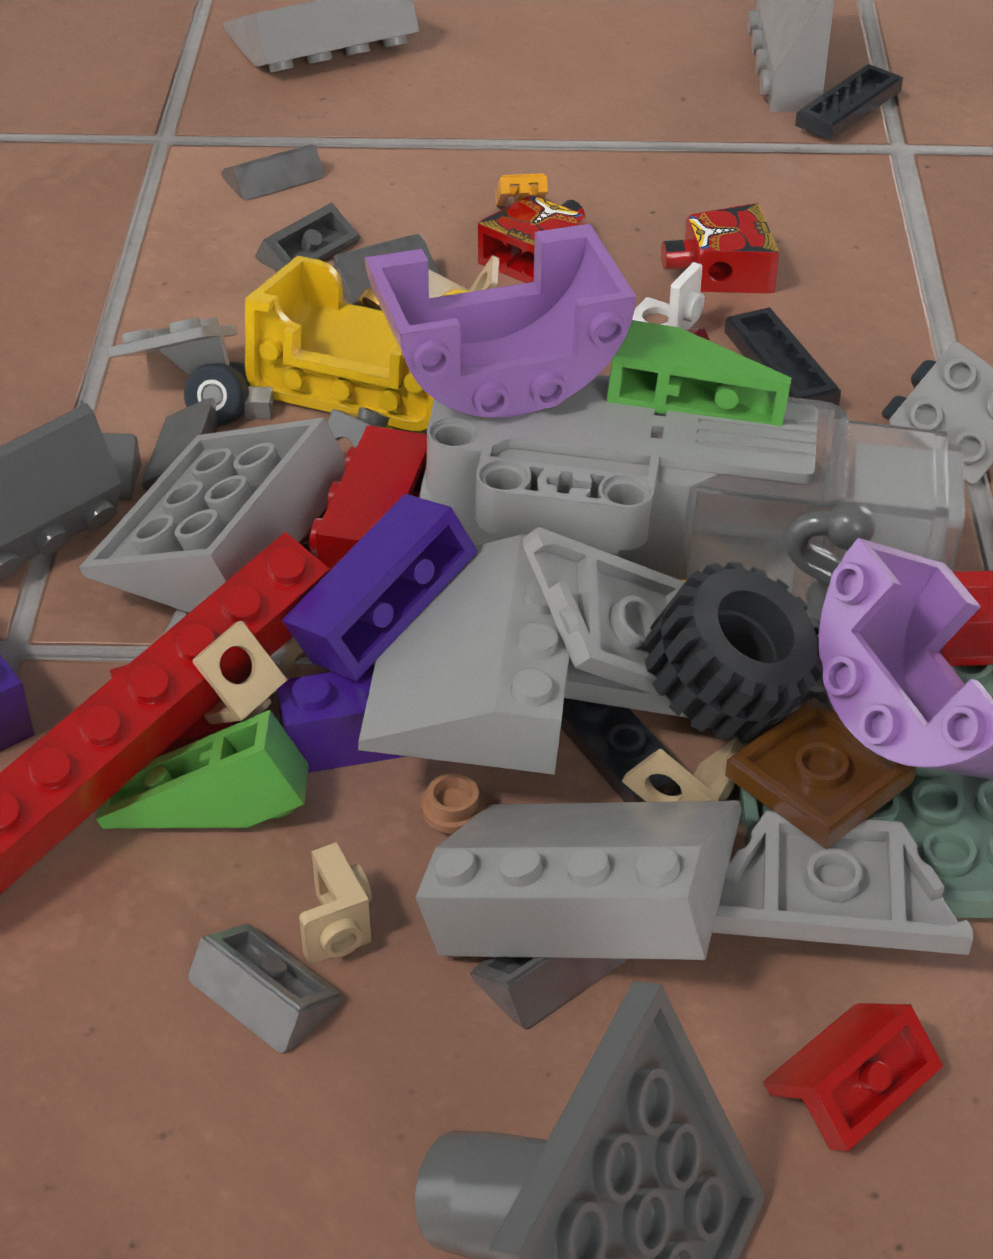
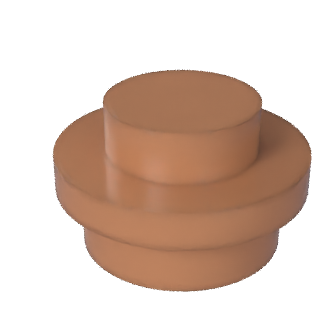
[421,773,485,834]

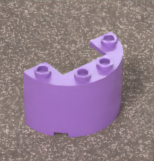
[365,224,636,418]
[819,538,993,779]

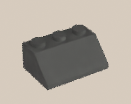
[0,403,121,580]

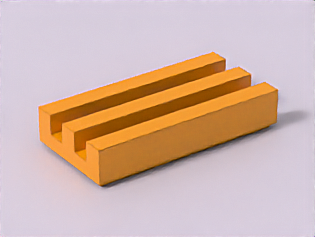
[495,173,548,207]

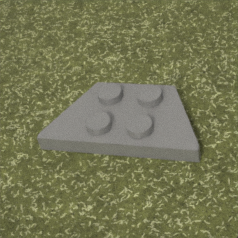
[523,527,685,700]
[712,811,973,955]

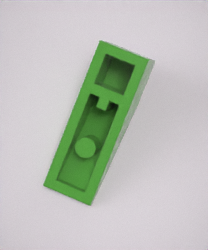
[607,320,791,426]
[96,710,309,829]

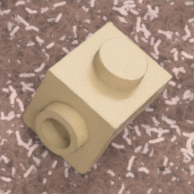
[299,842,372,965]

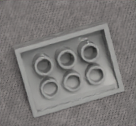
[223,0,419,72]
[747,0,834,112]
[79,417,346,613]
[358,535,582,775]
[415,801,742,960]

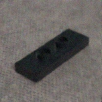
[795,64,903,140]
[724,307,841,410]
[561,698,681,802]

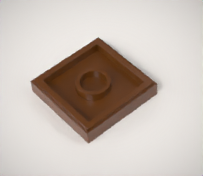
[725,697,916,850]

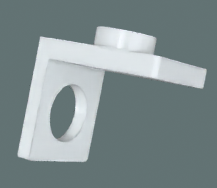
[632,262,705,330]

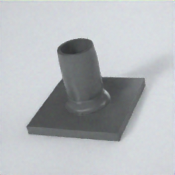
[415,981,766,1259]

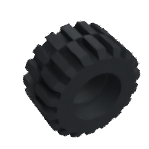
[644,562,823,741]

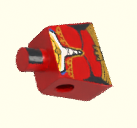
[478,195,586,283]
[661,203,779,294]

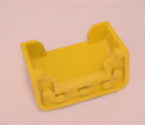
[245,256,472,431]

